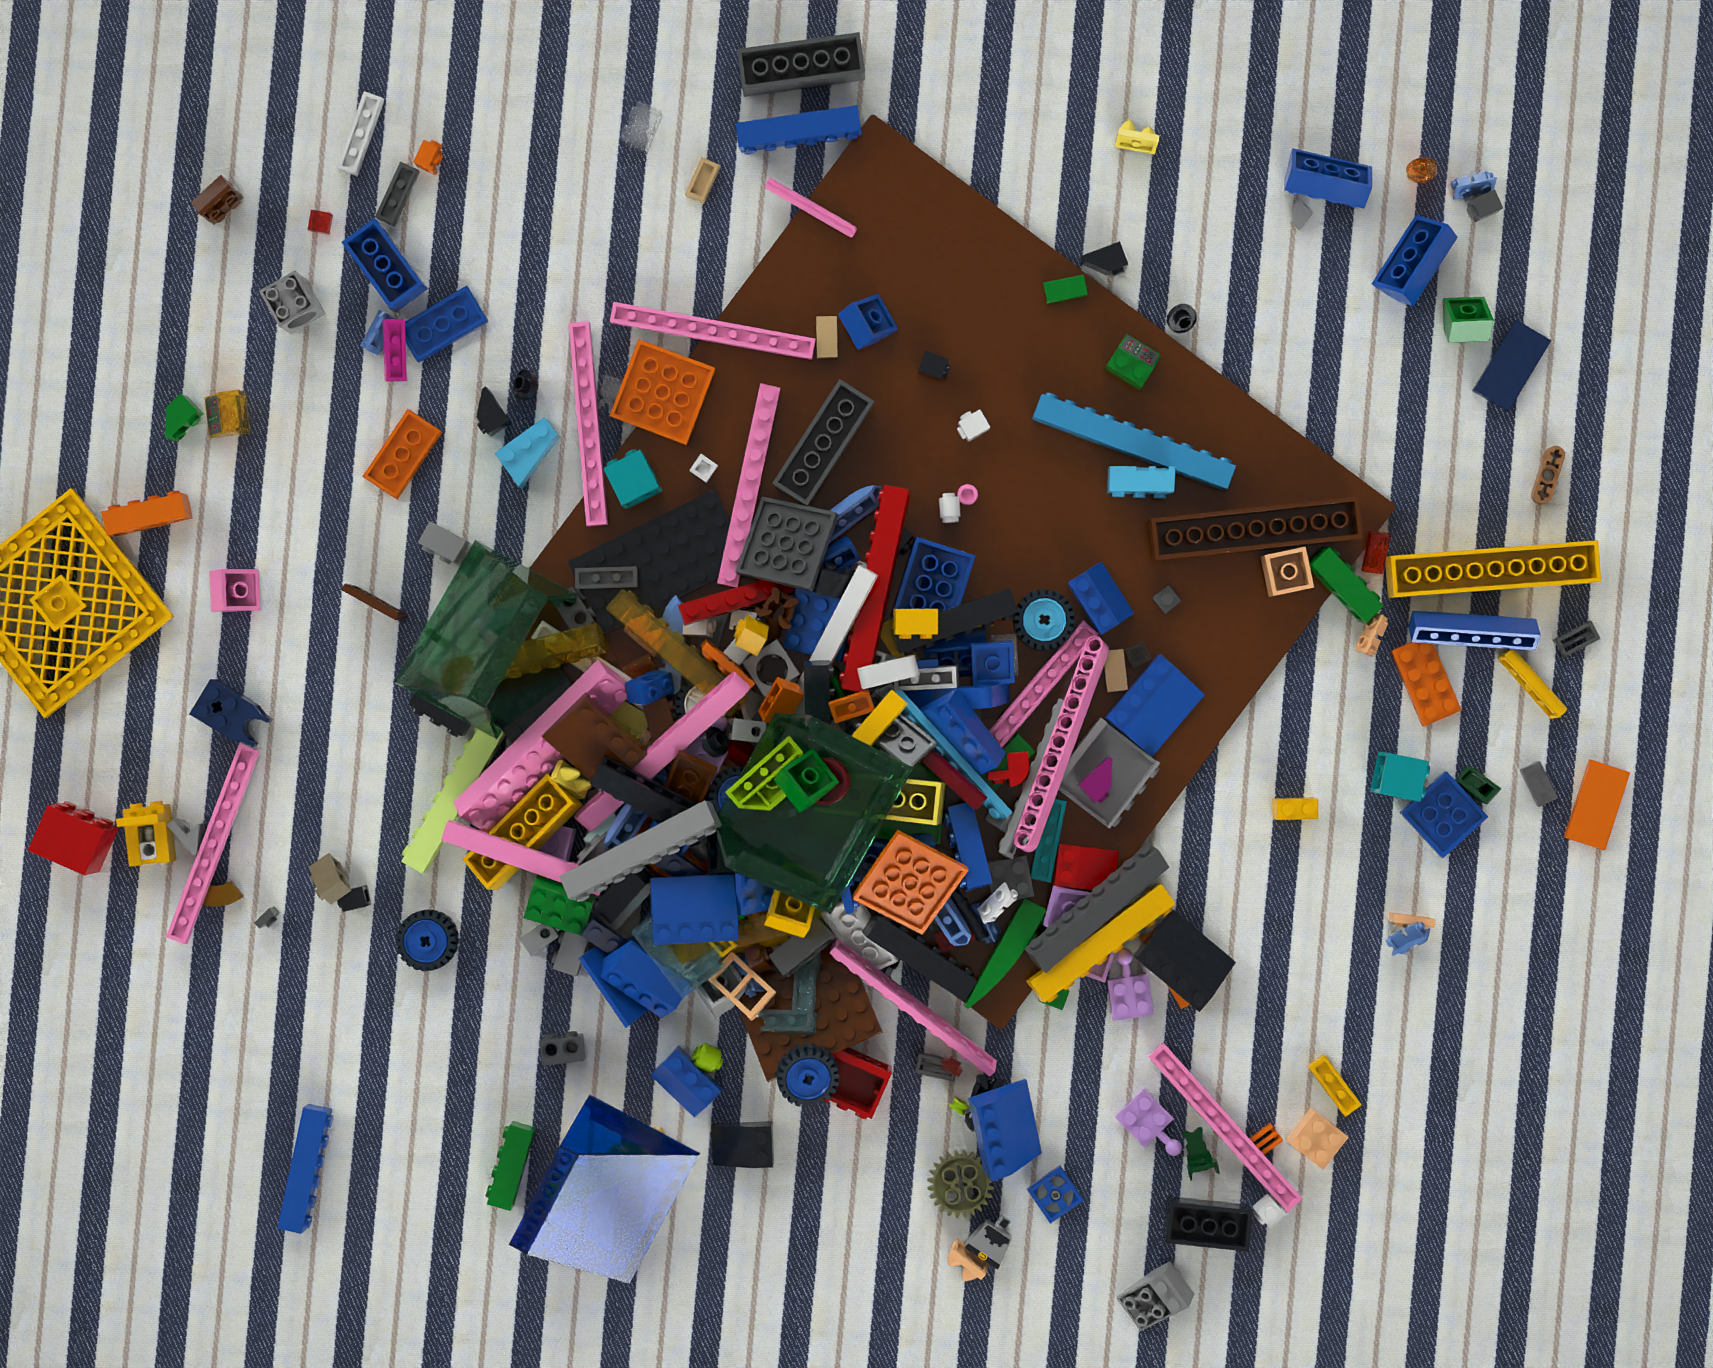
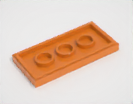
[362,409,443,500]
[1564,759,1630,851]

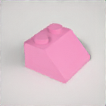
[209,569,261,612]

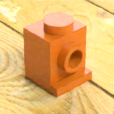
[413,140,443,176]

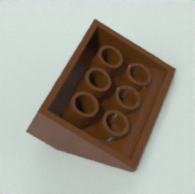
[542,692,647,781]

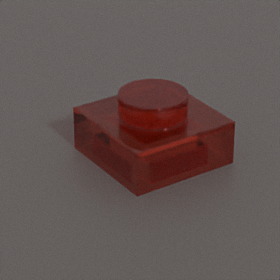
[307,210,333,235]
[940,1056,963,1077]

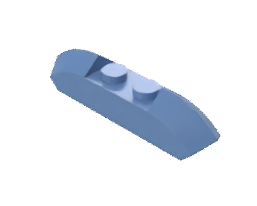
[829,485,882,543]
[659,595,687,700]
[604,768,669,852]
[934,897,971,946]

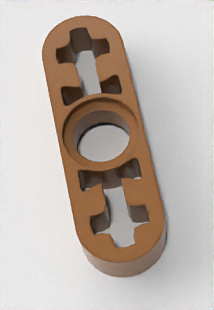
[1531,446,1565,504]

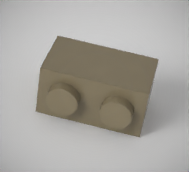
[309,853,351,904]

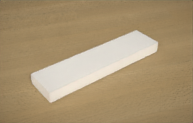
[337,91,384,176]

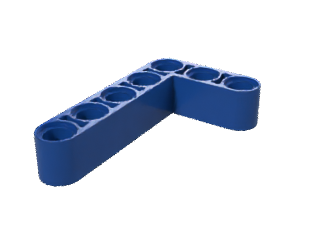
[902,683,1010,709]

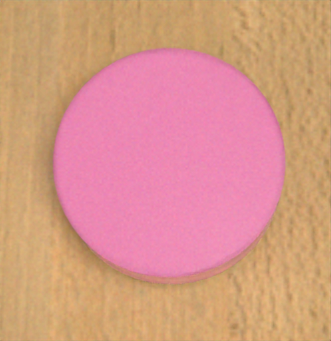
[957,484,978,505]

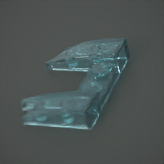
[631,916,724,999]
[756,948,821,1034]

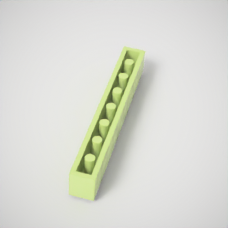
[401,719,506,874]

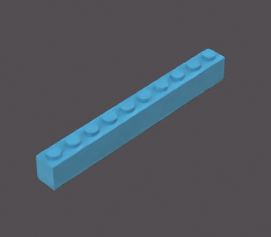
[1032,392,1236,491]

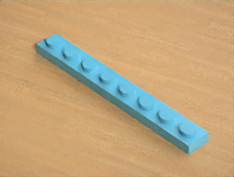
[895,689,1012,821]

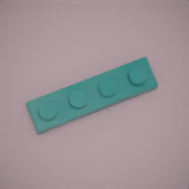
[1030,799,1067,883]

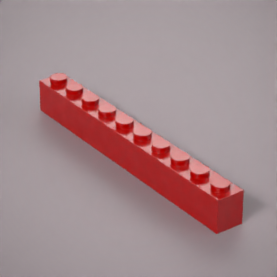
[839,485,911,693]

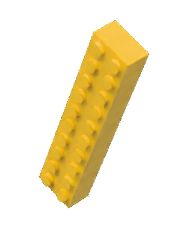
[1385,540,1601,598]

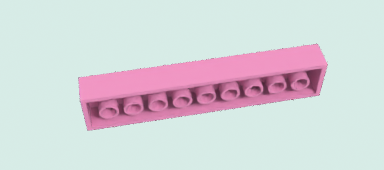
[453,659,627,833]

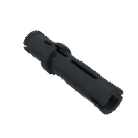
[950,887,988,942]

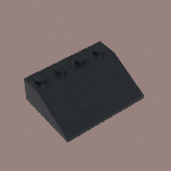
[481,648,574,744]
[1133,909,1236,1012]

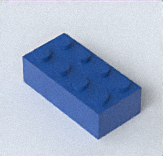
[342,218,428,313]
[943,803,992,892]

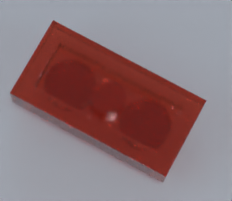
[1361,530,1391,574]

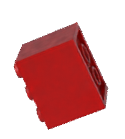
[28,801,119,876]
[825,1047,892,1120]

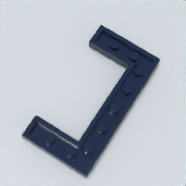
[581,852,706,954]

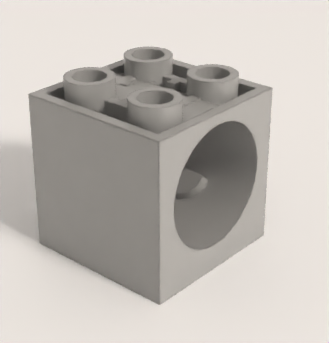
[259,271,326,334]
[742,640,801,697]

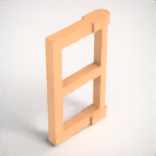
[707,951,776,1021]

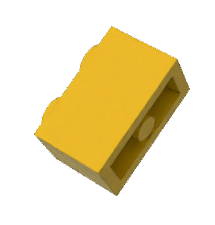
[894,609,938,639]
[734,615,769,656]
[1272,797,1319,820]

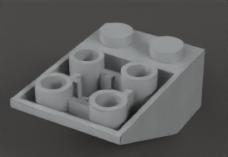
[1117,1261,1195,1331]

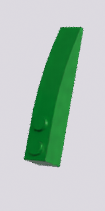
[964,898,1046,1009]

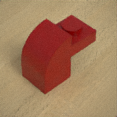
[987,751,1029,787]

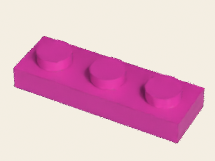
[383,319,407,382]

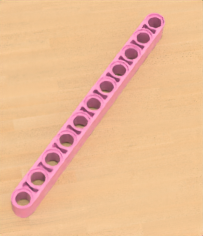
[1013,636,1109,852]
[574,672,750,832]

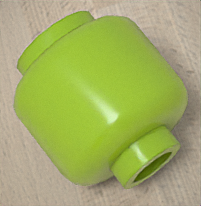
[691,1043,723,1074]

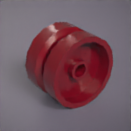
[816,757,851,805]

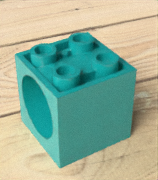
[603,449,663,509]
[1370,752,1430,802]

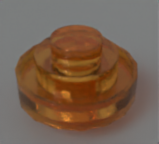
[1406,157,1438,183]

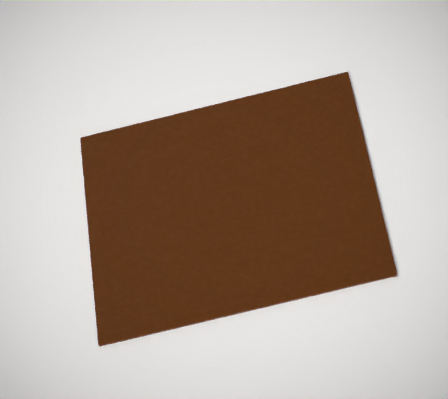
[480,115,1395,1029]

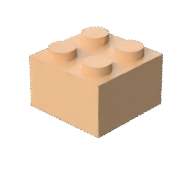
[1260,547,1314,597]
[1286,1107,1349,1170]

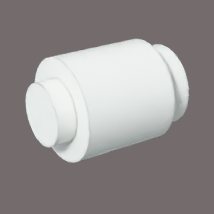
[939,493,961,523]

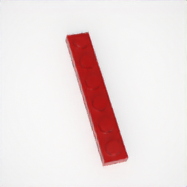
[678,580,796,626]

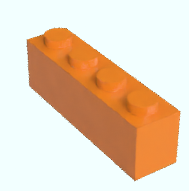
[101,491,193,537]

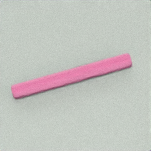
[765,178,857,237]

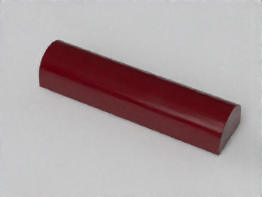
[921,749,988,810]

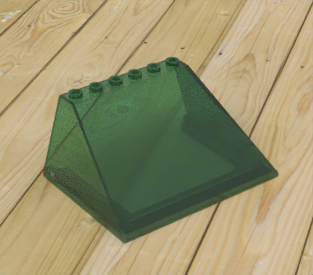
[393,540,579,739]
[716,713,913,915]

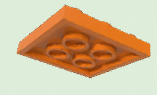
[701,638,755,690]

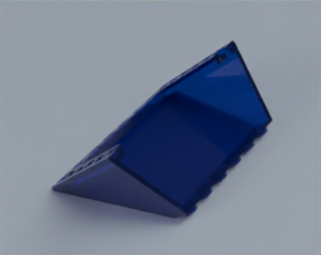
[509,1094,700,1284]

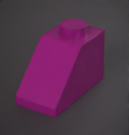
[1077,756,1113,803]

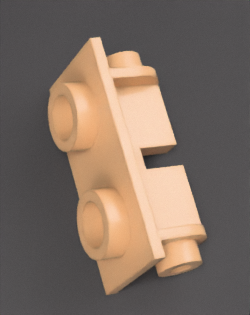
[1355,614,1388,657]

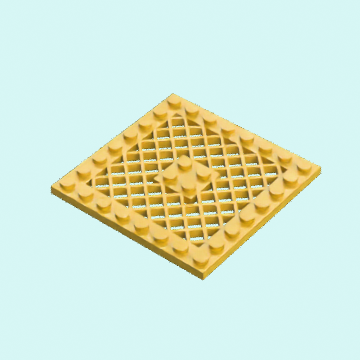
[0,488,175,718]

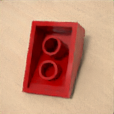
[1052,843,1119,890]

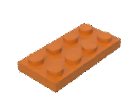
[1390,642,1462,726]

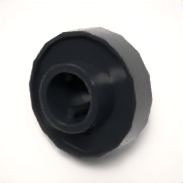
[1166,304,1197,334]
[513,369,538,400]
[701,727,728,758]

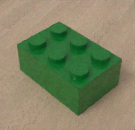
[523,874,596,936]

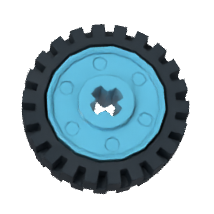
[1013,589,1075,651]

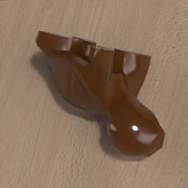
[755,587,799,643]

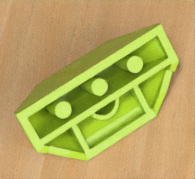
[725,736,804,811]

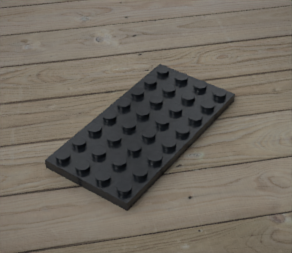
[568,489,731,635]

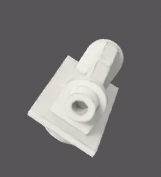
[978,882,1018,924]

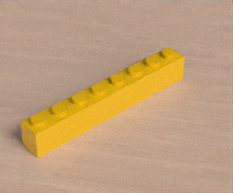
[1027,883,1176,1003]

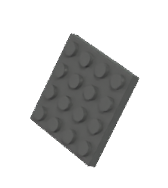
[735,497,839,592]

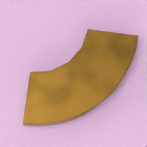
[203,881,244,907]

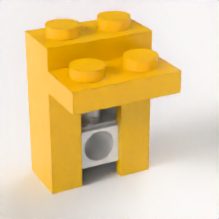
[116,801,176,867]

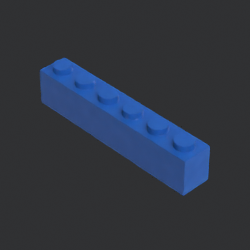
[736,105,862,154]
[1408,611,1541,650]
[277,1104,334,1234]

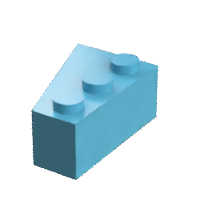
[495,417,560,489]
[1107,466,1175,499]

